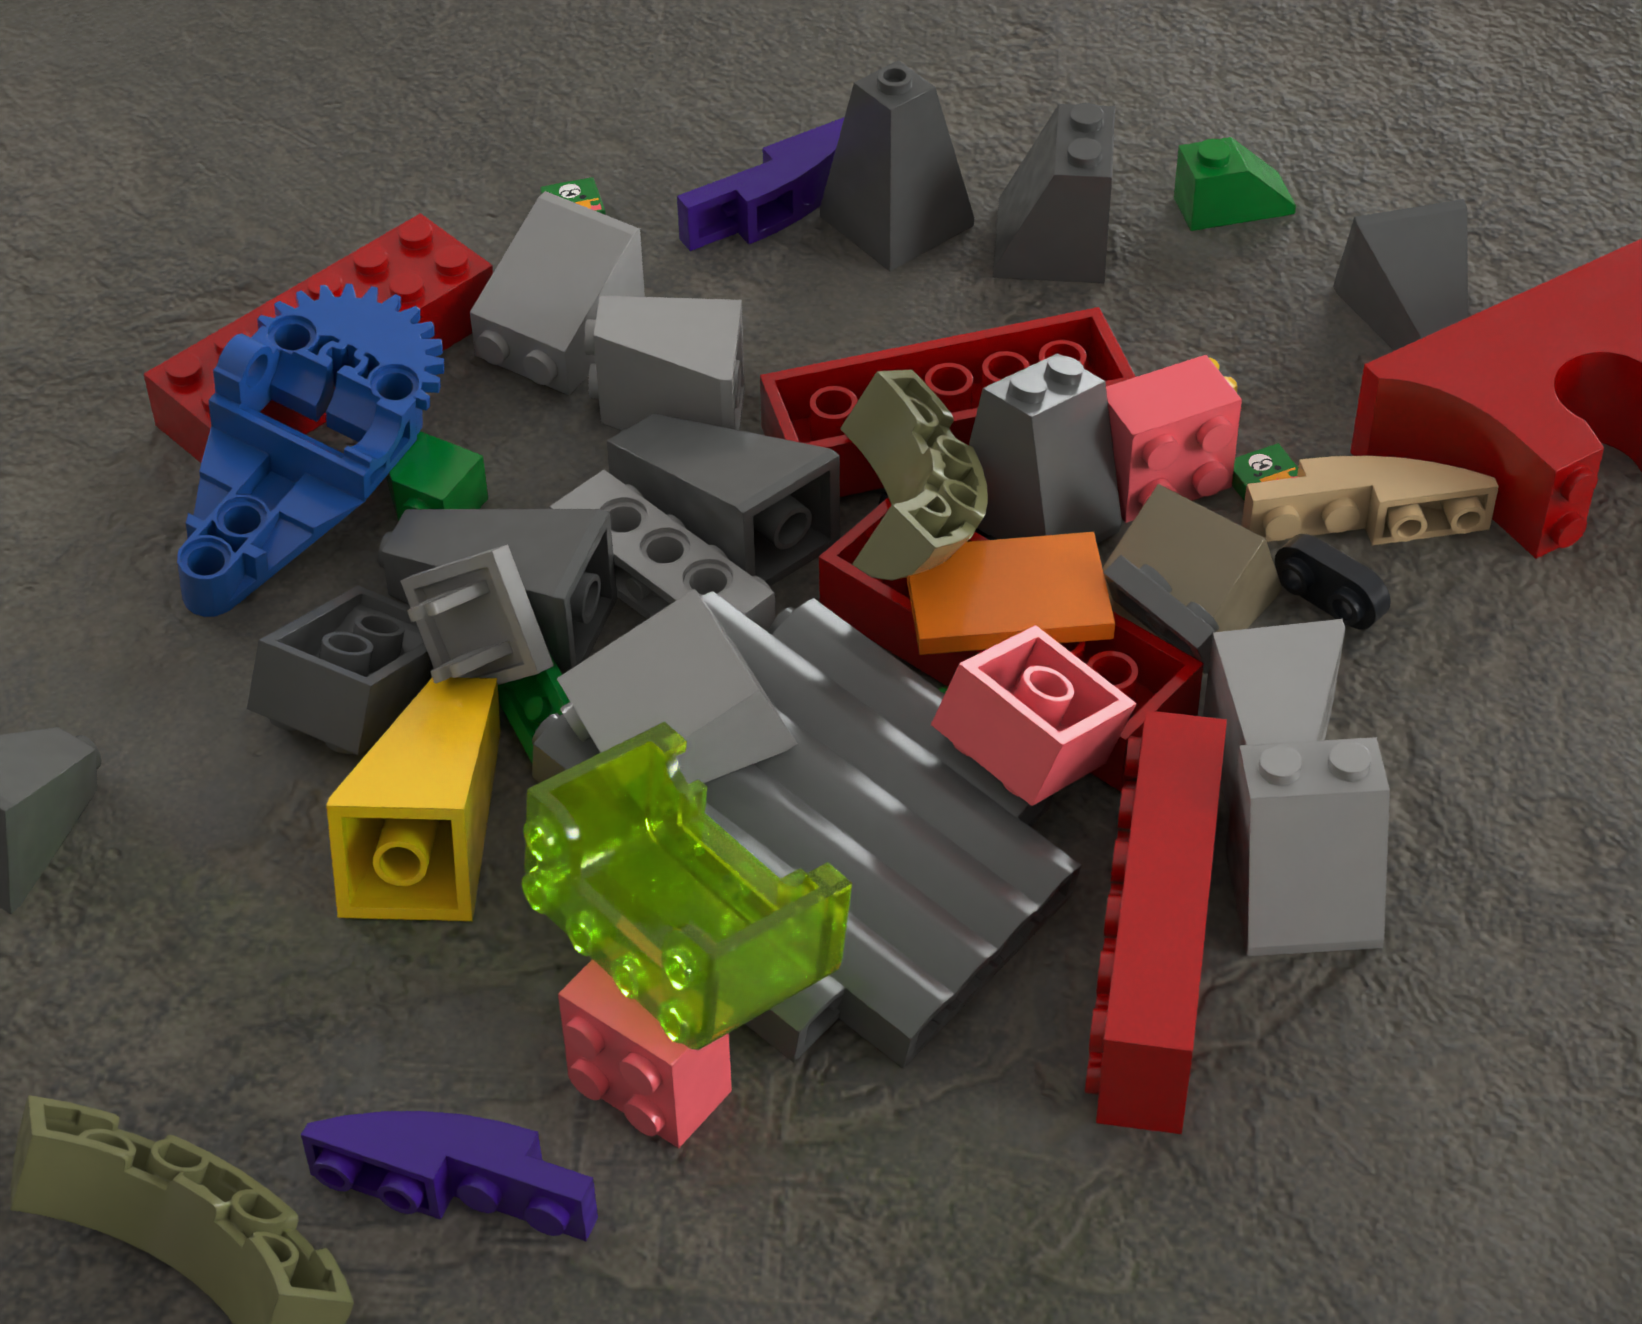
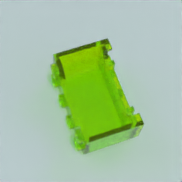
[522,721,852,1050]

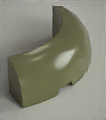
[840,370,988,580]
[10,1095,354,1324]

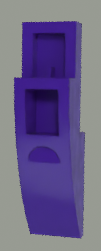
[677,117,844,251]
[301,1111,598,1241]

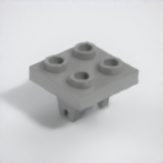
[400,544,554,685]

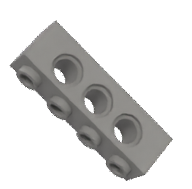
[549,470,775,632]

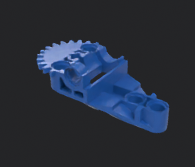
[177,283,444,617]

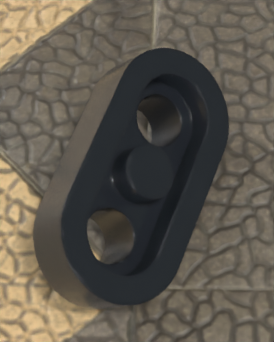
[1274,534,1391,630]

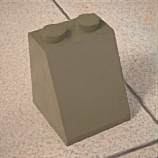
[1102,484,1282,677]

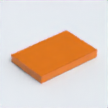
[906,532,1115,655]

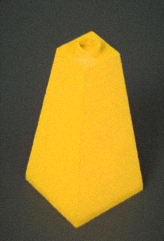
[326,677,501,921]

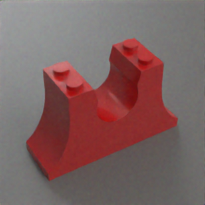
[1350,238,1642,559]

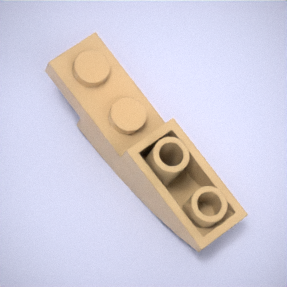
[1242,456,1499,545]

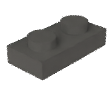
[1103,555,1219,675]

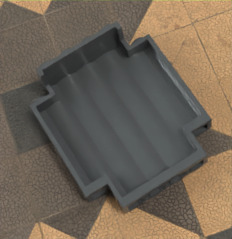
[532,591,1082,1069]

